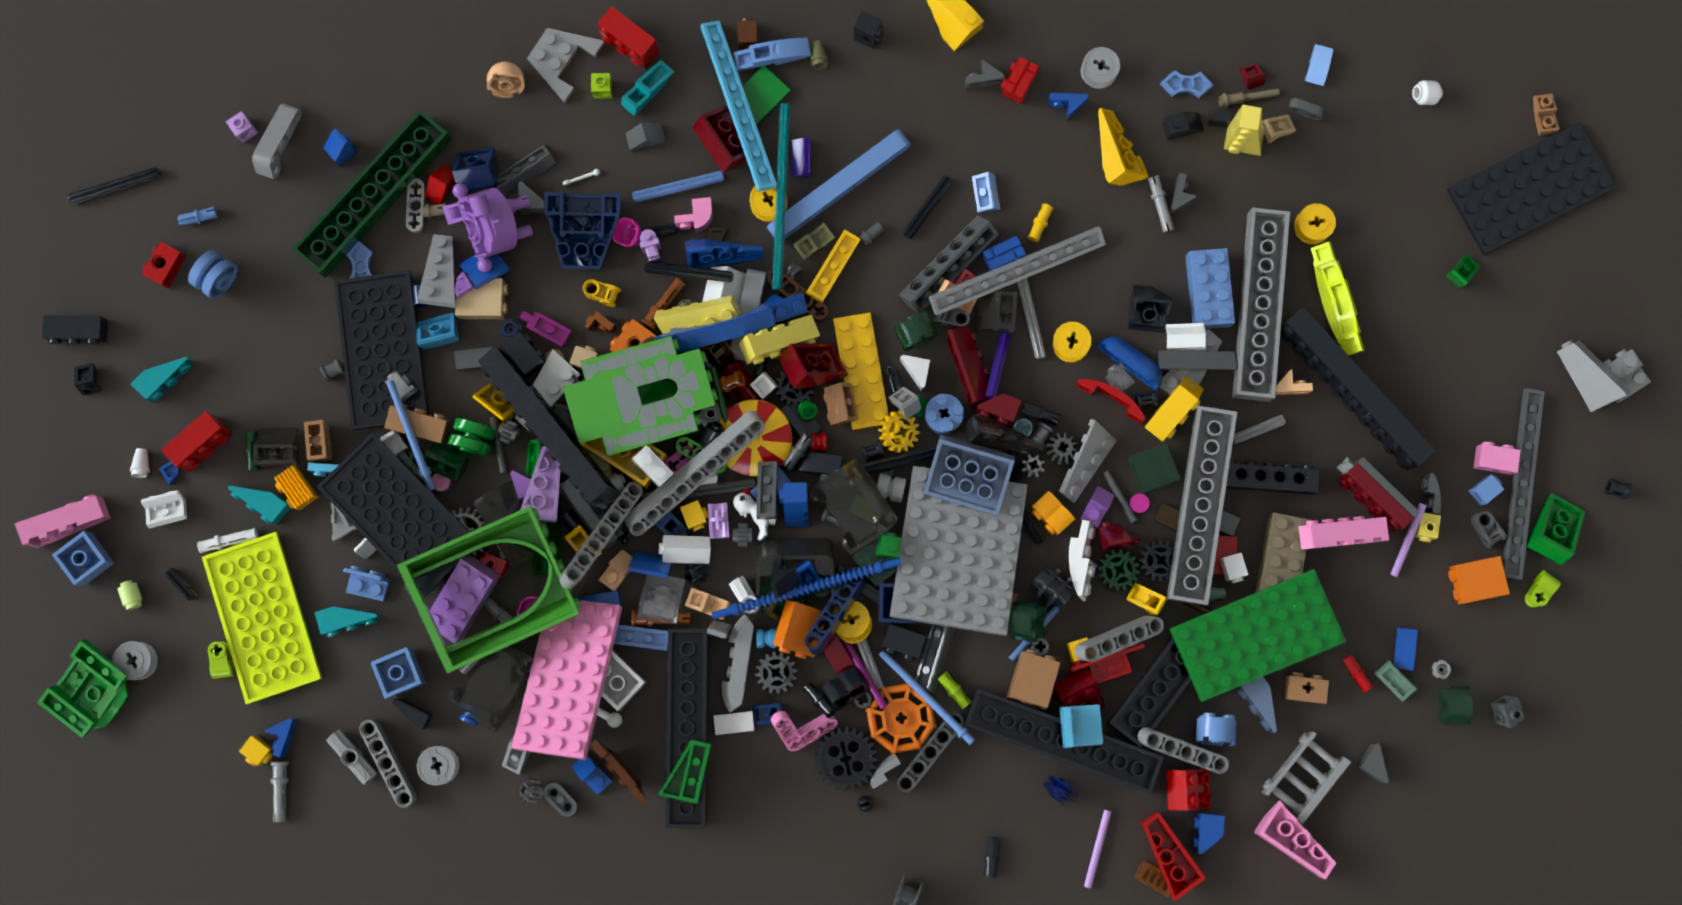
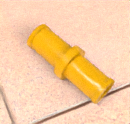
[1028,203,1053,242]

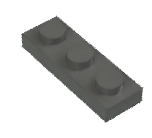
[756,461,779,520]

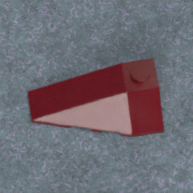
[1096,521,1141,552]

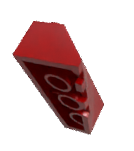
[1139,811,1206,902]

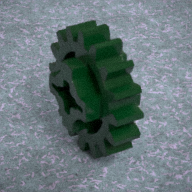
[1097,549,1140,592]

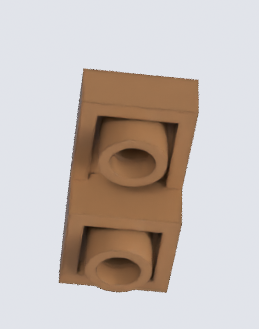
[1533,94,1560,136]

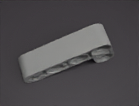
[252,103,302,179]

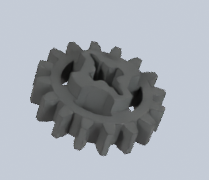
[755,652,797,694]

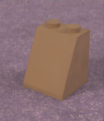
[1006,649,1060,711]

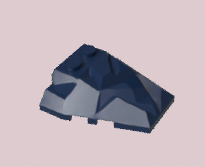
[544,192,621,270]

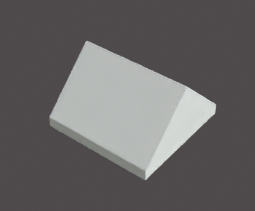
[702,266,746,306]

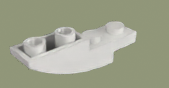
[1069,520,1095,601]

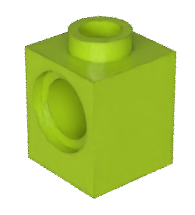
[591,73,613,99]

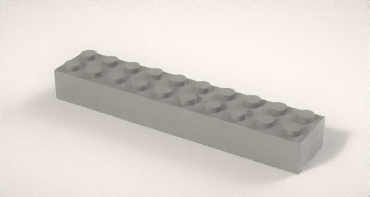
[1232,208,1290,402]
[1167,406,1237,606]

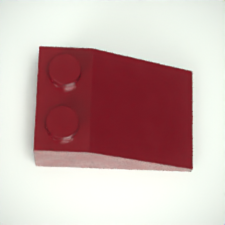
[778,344,848,389]

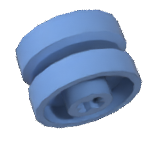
[188,250,238,299]

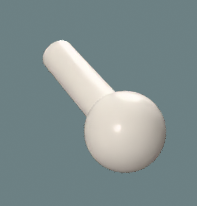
[597,708,622,728]

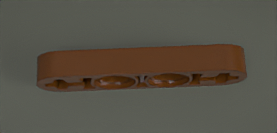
[767,269,828,322]

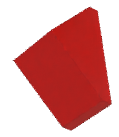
[425,165,456,204]

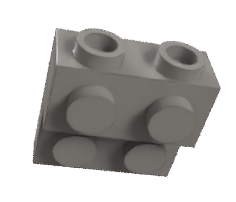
[1603,349,1651,403]

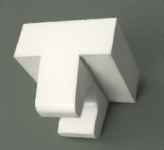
[750,372,778,399]

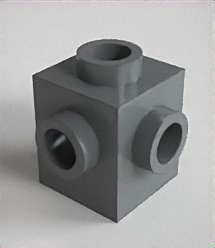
[1490,695,1525,728]

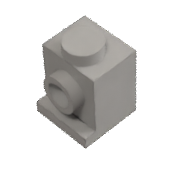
[385,371,418,402]
[698,401,721,428]

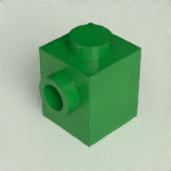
[876,532,902,559]

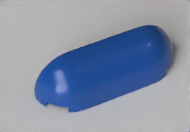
[1096,336,1163,392]

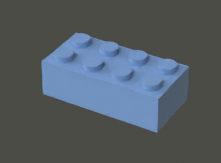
[1185,248,1235,329]

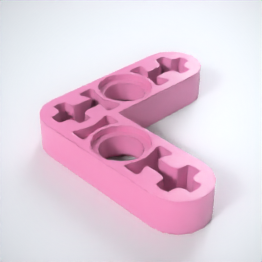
[771,711,838,752]

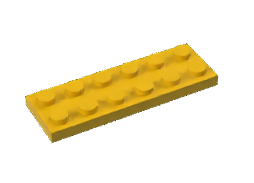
[833,312,889,431]

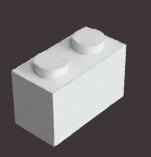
[631,445,674,487]

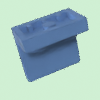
[343,566,391,602]

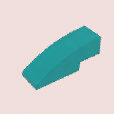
[621,60,675,116]

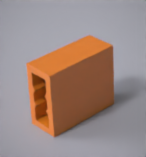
[1448,556,1510,604]
[773,600,824,659]

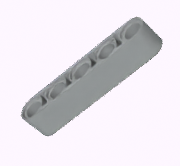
[731,269,767,361]
[1074,615,1164,662]
[359,720,417,808]
[1138,727,1229,774]

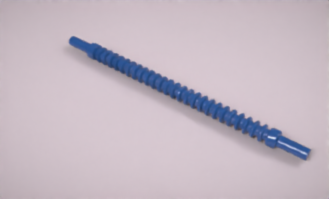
[712,557,902,620]

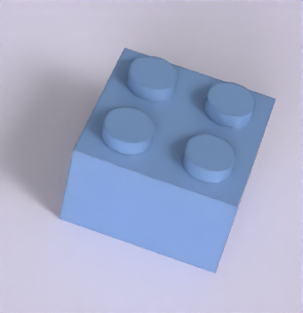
[52,531,114,587]
[370,647,426,699]

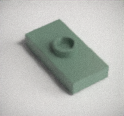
[1375,660,1417,702]

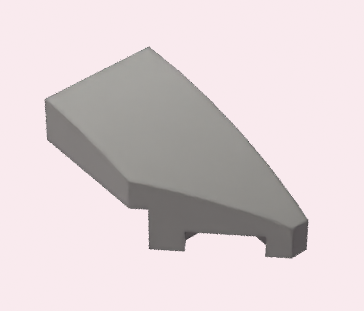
[870,754,901,789]

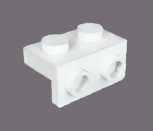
[141,490,187,529]

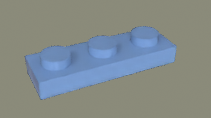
[614,625,668,651]

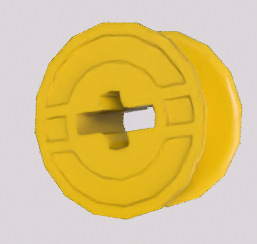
[749,186,788,222]
[1294,204,1336,245]
[1053,322,1091,362]
[833,601,872,643]

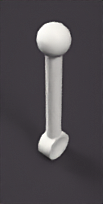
[562,169,600,186]

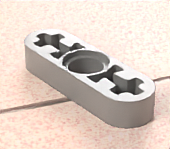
[406,178,426,234]

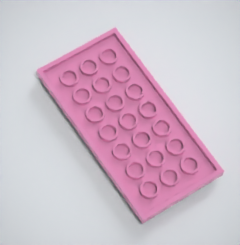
[511,600,622,760]

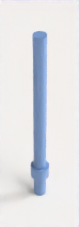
[386,380,436,491]

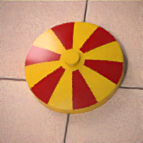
[719,399,792,476]

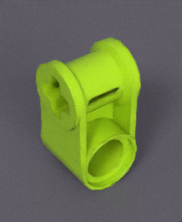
[1525,570,1561,608]
[208,641,234,680]

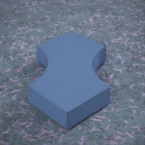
[1160,70,1213,99]
[347,241,374,278]

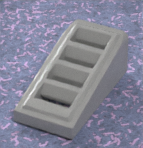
[707,620,732,640]

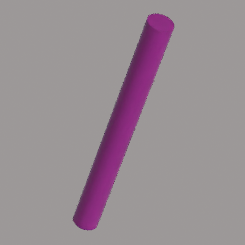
[842,641,888,709]

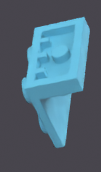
[1060,705,1103,748]

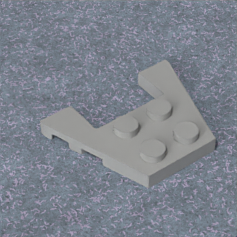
[527,28,604,103]

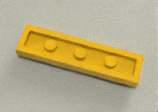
[806,229,861,303]

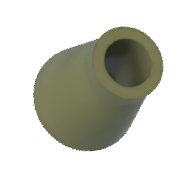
[810,40,829,70]

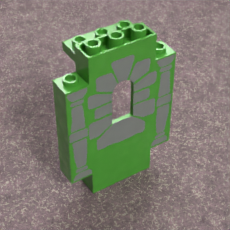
[563,336,718,456]

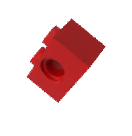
[142,242,187,289]

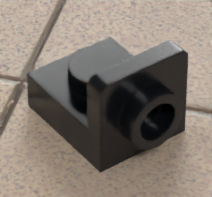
[74,363,101,396]

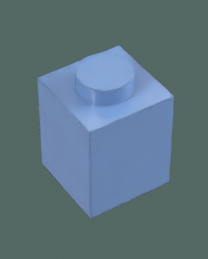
[1469,474,1504,506]

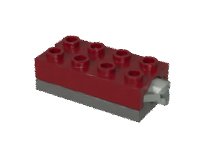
[1336,457,1420,532]

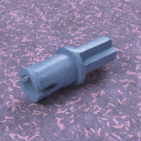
[177,206,218,226]

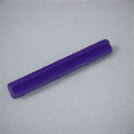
[985,332,1011,399]

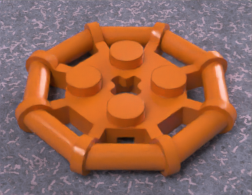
[865,684,937,754]

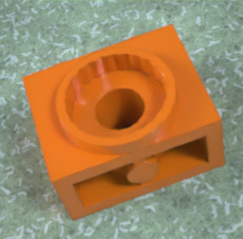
[610,319,656,352]

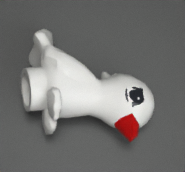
[733,488,776,541]

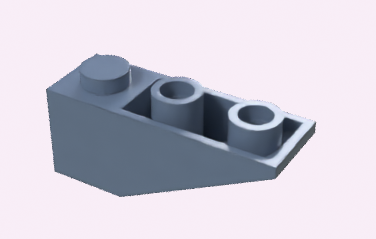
[1237,677,1277,733]

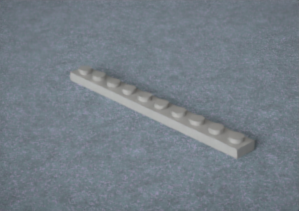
[929,226,1106,315]

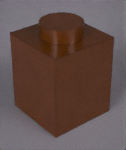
[738,18,758,49]

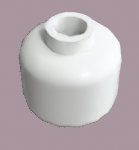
[1413,80,1443,105]

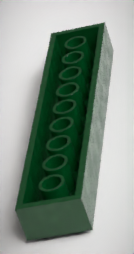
[292,109,452,278]

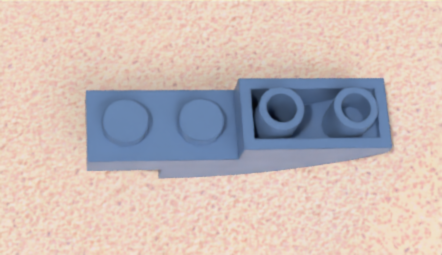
[734,38,811,72]

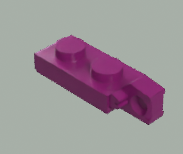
[520,311,572,348]

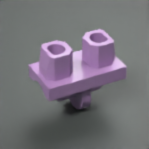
[639,229,662,262]
[708,503,730,539]

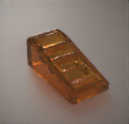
[1134,860,1171,898]

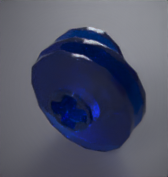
[1042,775,1078,806]

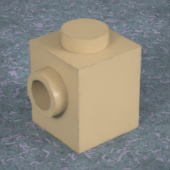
[569,346,599,370]

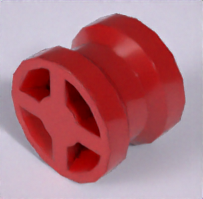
[811,433,827,452]

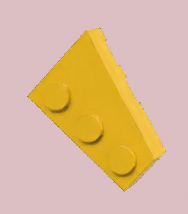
[1145,375,1204,442]

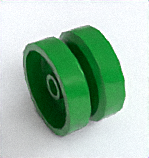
[448,418,497,456]

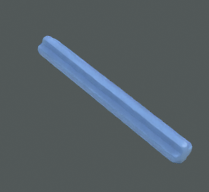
[632,171,724,203]

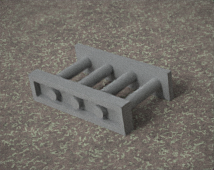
[1261,732,1351,824]

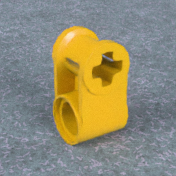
[583,279,621,308]

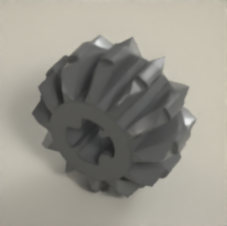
[1046,432,1079,465]

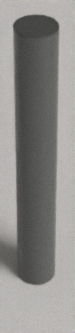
[489,416,508,474]
[1102,470,1138,523]

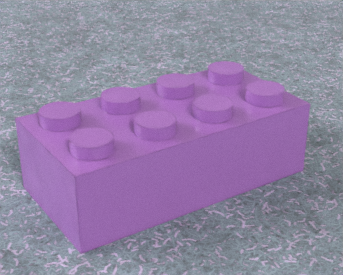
[430,554,501,644]

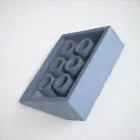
[923,435,1015,515]

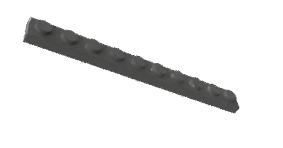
[1502,388,1545,580]

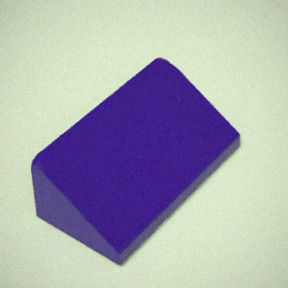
[792,137,810,177]

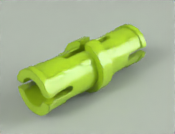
[937,671,972,709]

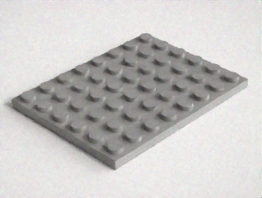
[889,466,1027,636]

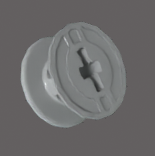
[1081,47,1120,89]
[112,641,158,680]
[417,746,460,786]

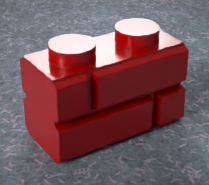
[1001,57,1040,104]

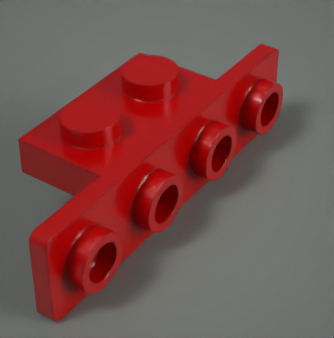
[1069,643,1145,684]

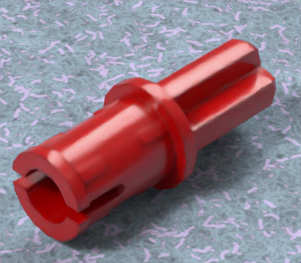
[1343,654,1374,692]

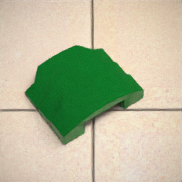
[37,639,129,738]

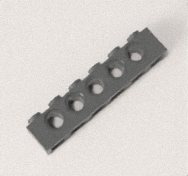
[899,215,999,314]

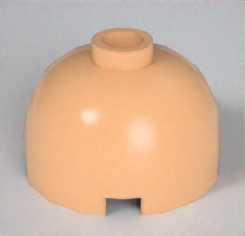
[487,62,525,98]

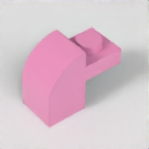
[674,197,713,233]

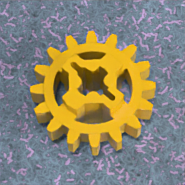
[878,411,920,452]

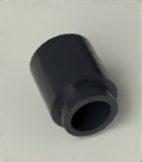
[700,421,725,448]

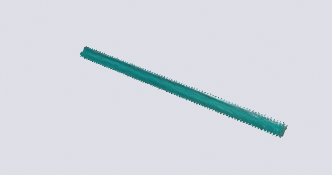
[772,103,790,290]

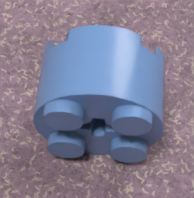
[925,394,964,434]
[1196,713,1237,746]

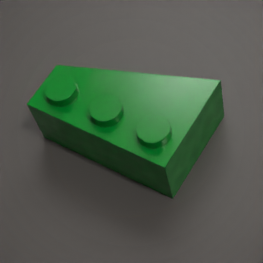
[658,739,712,804]

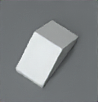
[900,355,930,391]

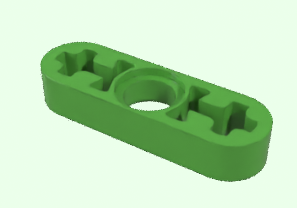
[676,437,727,474]

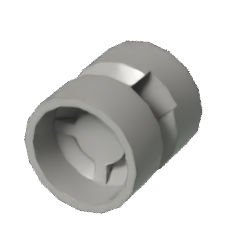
[875,473,906,503]

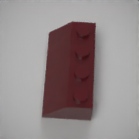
[946,327,990,408]

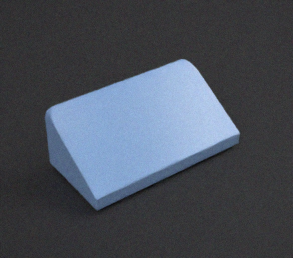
[972,172,1000,213]

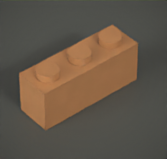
[384,404,450,443]

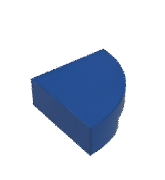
[159,461,180,485]

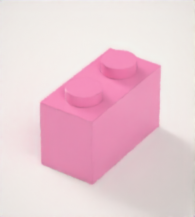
[1473,442,1521,475]

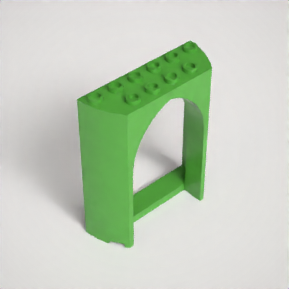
[397,506,581,673]

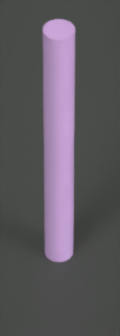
[1390,503,1427,577]
[1084,810,1112,889]

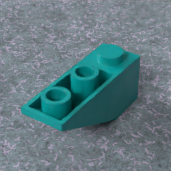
[131,357,194,403]
[227,486,291,524]
[314,606,382,638]

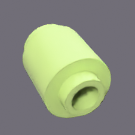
[117,580,143,610]

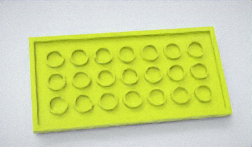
[202,532,323,704]

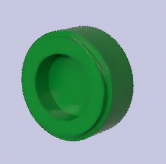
[797,400,818,420]

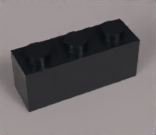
[42,315,108,345]

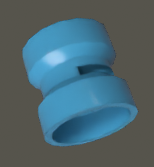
[756,629,777,648]

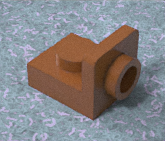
[585,311,617,334]

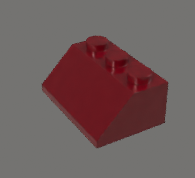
[692,105,747,173]

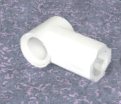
[729,576,759,614]

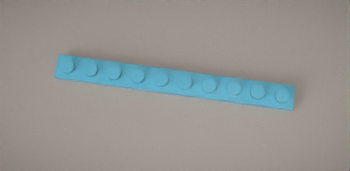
[701,21,777,192]

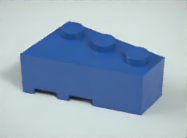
[779,482,809,528]

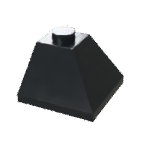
[1128,285,1173,332]

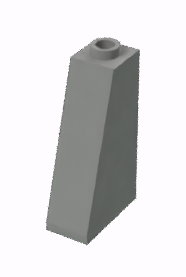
[1557,340,1631,412]

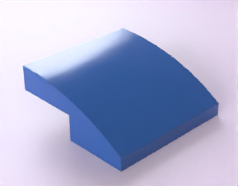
[458,254,509,290]
[628,551,673,578]

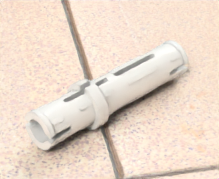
[197,527,259,553]

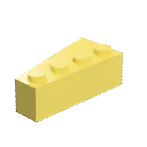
[1224,105,1264,156]

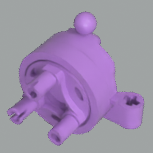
[442,183,533,272]

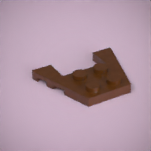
[590,739,646,805]

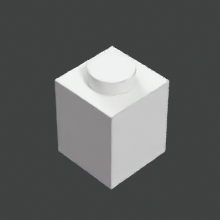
[1219,552,1248,583]

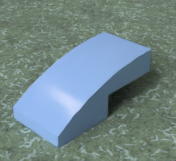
[1305,44,1333,86]

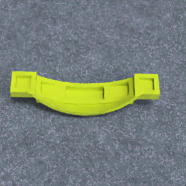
[1311,242,1365,356]

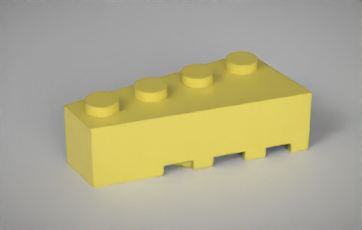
[654,295,741,334]
[738,315,820,365]

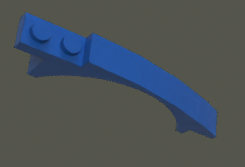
[655,293,808,353]

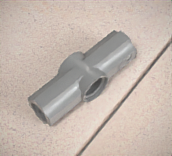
[326,729,378,785]

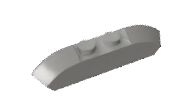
[722,614,754,713]

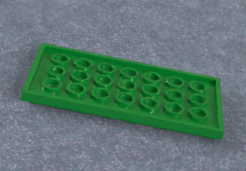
[1169,569,1346,702]

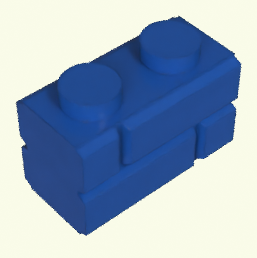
[981,236,1026,271]

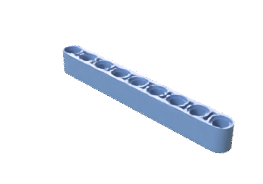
[767,129,911,240]

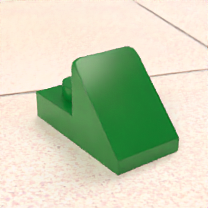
[1446,254,1481,288]

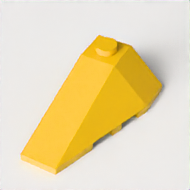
[926,0,984,52]
[1098,108,1149,186]

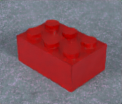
[597,6,659,69]
[161,411,232,472]

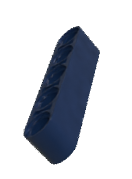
[805,567,866,655]

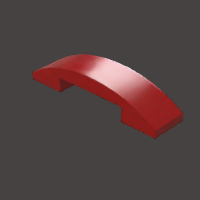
[1075,379,1145,424]

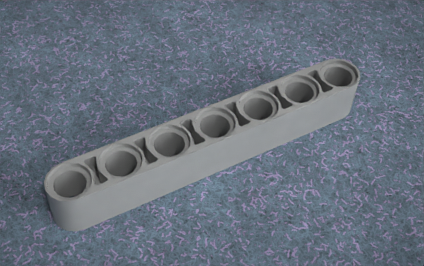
[559,481,643,589]

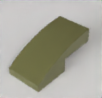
[793,223,836,260]

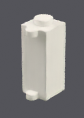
[658,535,711,564]

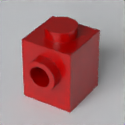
[479,552,510,580]

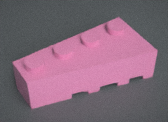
[1298,516,1389,550]

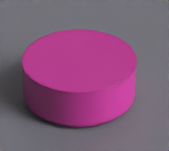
[1129,494,1149,513]

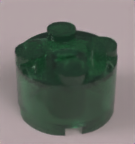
[893,311,938,351]
[1008,601,1047,642]
[1437,686,1473,725]

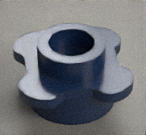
[500,319,522,339]

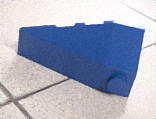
[685,239,763,268]

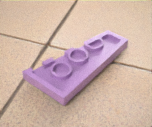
[520,446,561,523]

